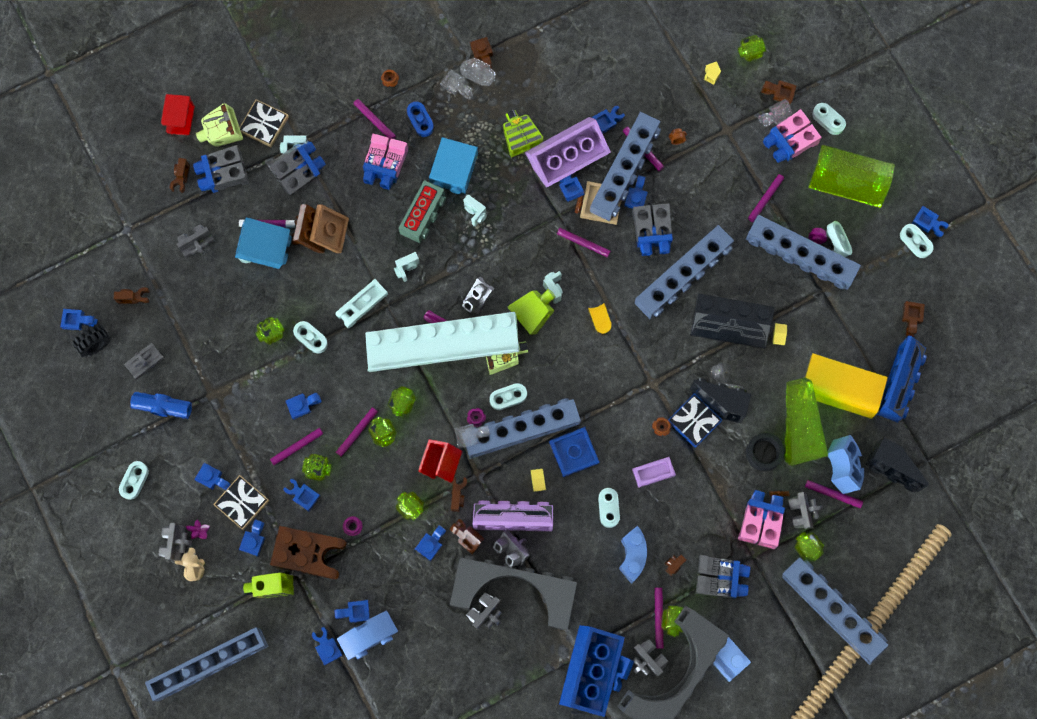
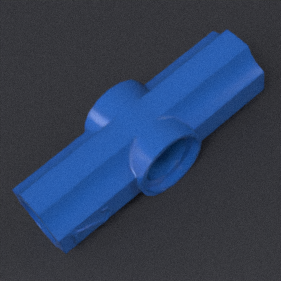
[130,392,192,419]

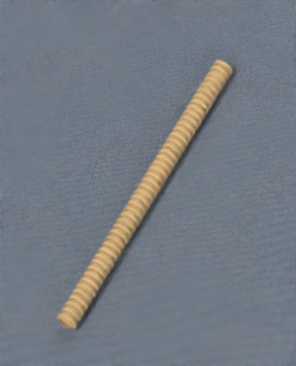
[791,524,952,719]

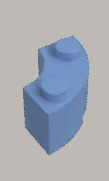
[826,435,864,494]
[619,526,647,584]
[337,611,398,660]

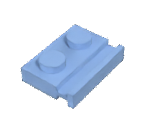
[713,637,751,682]

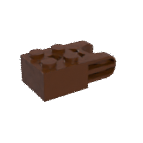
[270,526,347,580]

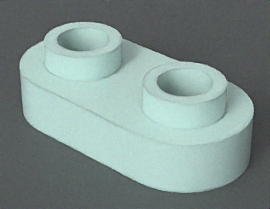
[812,103,846,135]
[826,221,852,258]
[900,224,933,258]
[293,321,328,354]
[490,384,527,410]
[119,461,149,500]
[598,488,620,528]

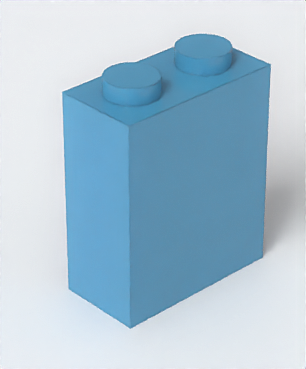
[429,137,478,194]
[235,217,292,269]

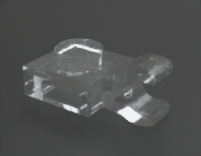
[440,70,473,100]
[758,99,792,127]
[454,424,490,448]

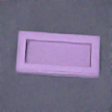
[632,457,676,488]

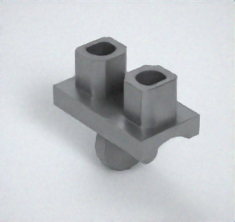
[177,224,215,258]
[462,277,494,314]
[124,343,164,380]
[789,492,823,530]
[159,523,192,561]
[493,529,530,569]
[467,593,502,630]
[633,640,669,676]

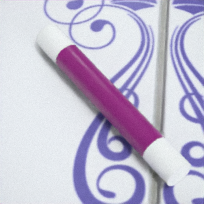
[239,219,296,228]

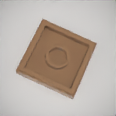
[309,204,349,253]

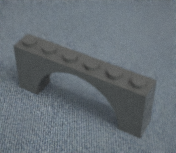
[450,555,577,631]
[617,605,729,719]

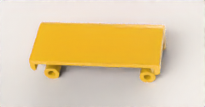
[798,353,888,419]

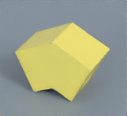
[704,61,721,85]
[772,323,787,345]
[531,469,546,492]

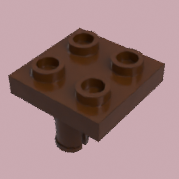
[291,204,325,253]

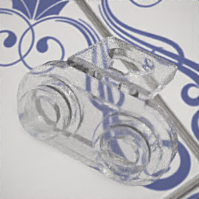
[460,58,495,86]
[711,363,744,389]

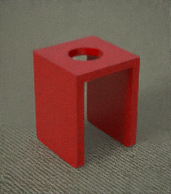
[161,94,195,135]
[418,439,463,483]

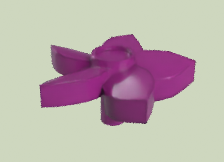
[186,520,210,539]

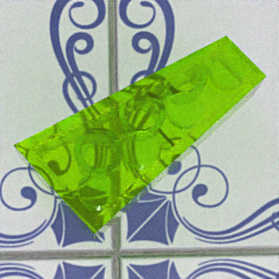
[785,377,828,466]

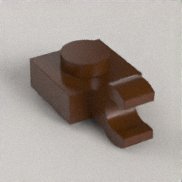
[470,37,493,70]
[761,80,797,105]
[170,158,190,193]
[114,287,150,304]
[902,301,925,337]
[451,477,467,512]
[450,519,485,554]
[664,555,686,576]

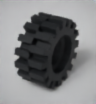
[72,324,111,358]

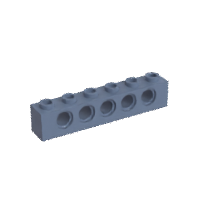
[590,112,661,221]
[746,215,861,290]
[635,225,734,319]
[462,398,581,459]
[782,558,888,665]
[145,627,269,701]

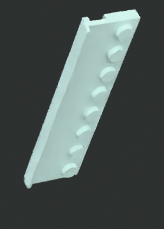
[365,312,520,372]

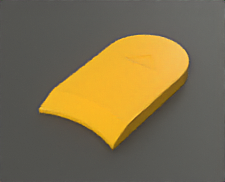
[588,303,611,334]

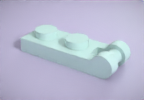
[335,279,388,328]

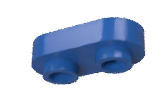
[407,102,434,137]

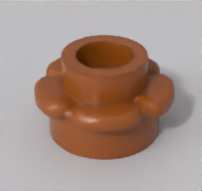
[381,70,399,87]
[669,128,687,145]
[652,417,671,436]

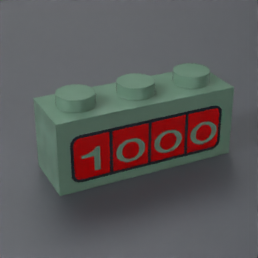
[399,180,446,243]

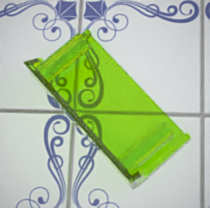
[808,145,895,208]

